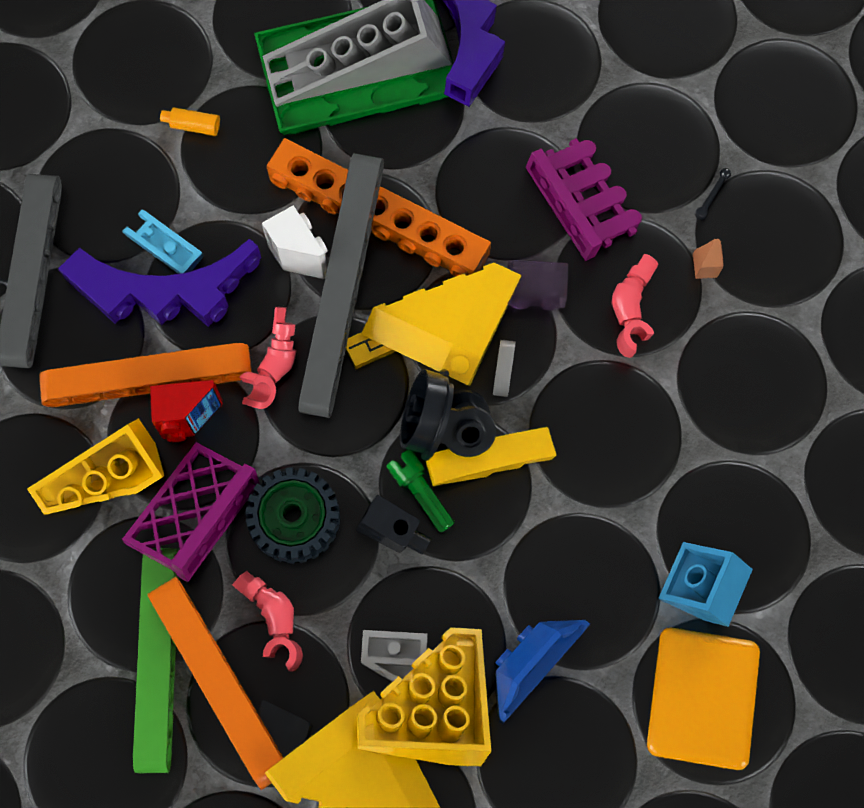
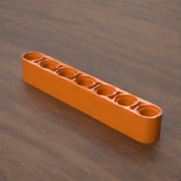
[39,343,252,407]
[147,577,284,790]

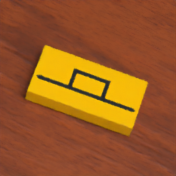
[346,332,396,369]

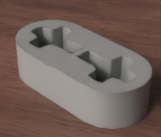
[493,340,516,397]

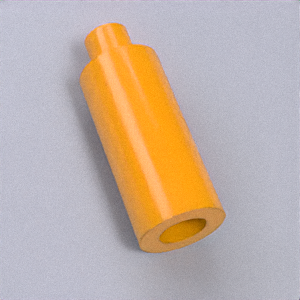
[160,107,220,136]

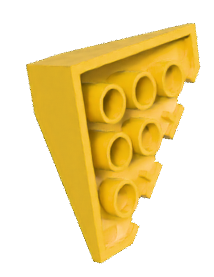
[361,263,522,386]
[357,628,491,766]
[265,691,440,808]

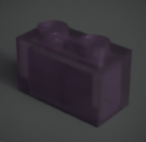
[507,260,568,310]

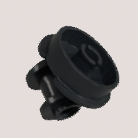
[400,369,496,461]

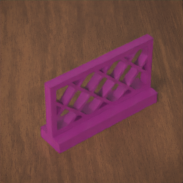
[122,442,260,582]

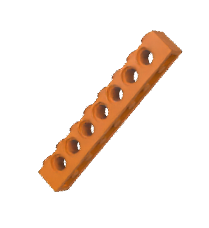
[267,138,491,277]

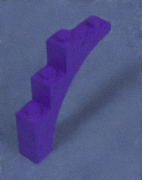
[442,0,505,107]
[58,239,261,327]

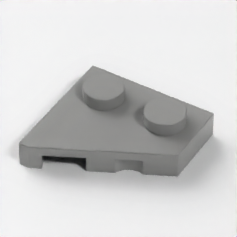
[361,630,427,682]

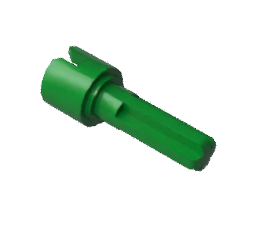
[386,450,454,533]

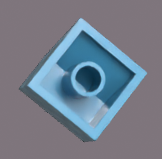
[659,542,753,627]

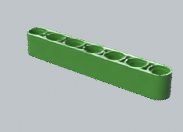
[133,548,179,773]

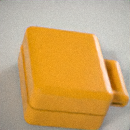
[647,627,760,770]

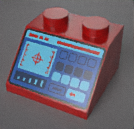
[150,380,223,442]

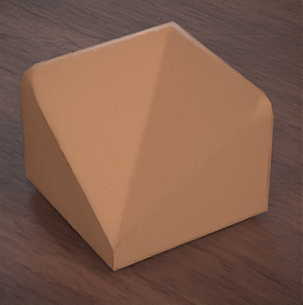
[693,239,724,279]

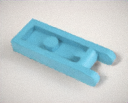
[122,209,204,274]

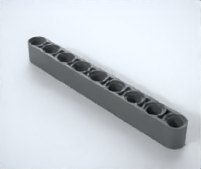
[298,153,384,418]

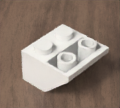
[262,205,329,279]

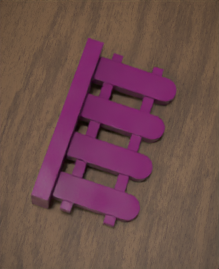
[526,138,642,261]

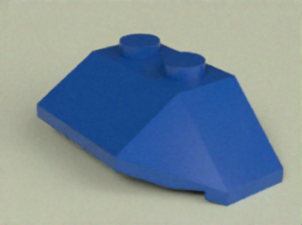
[495,620,590,725]

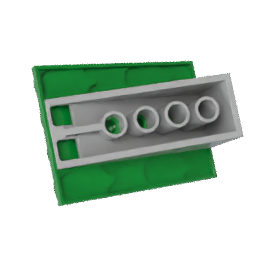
[254,0,454,135]

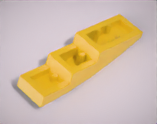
[425,427,557,486]

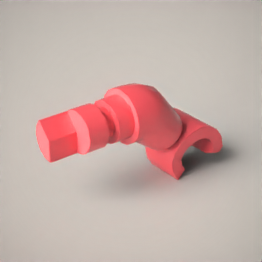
[611,254,658,358]
[239,307,296,409]
[232,571,303,672]

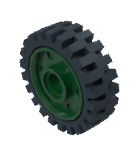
[246,467,340,564]

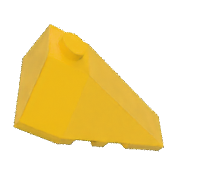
[27,418,164,515]

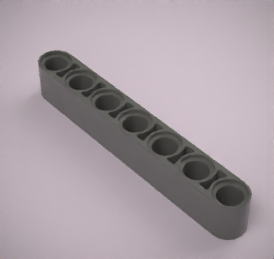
[0,174,62,368]

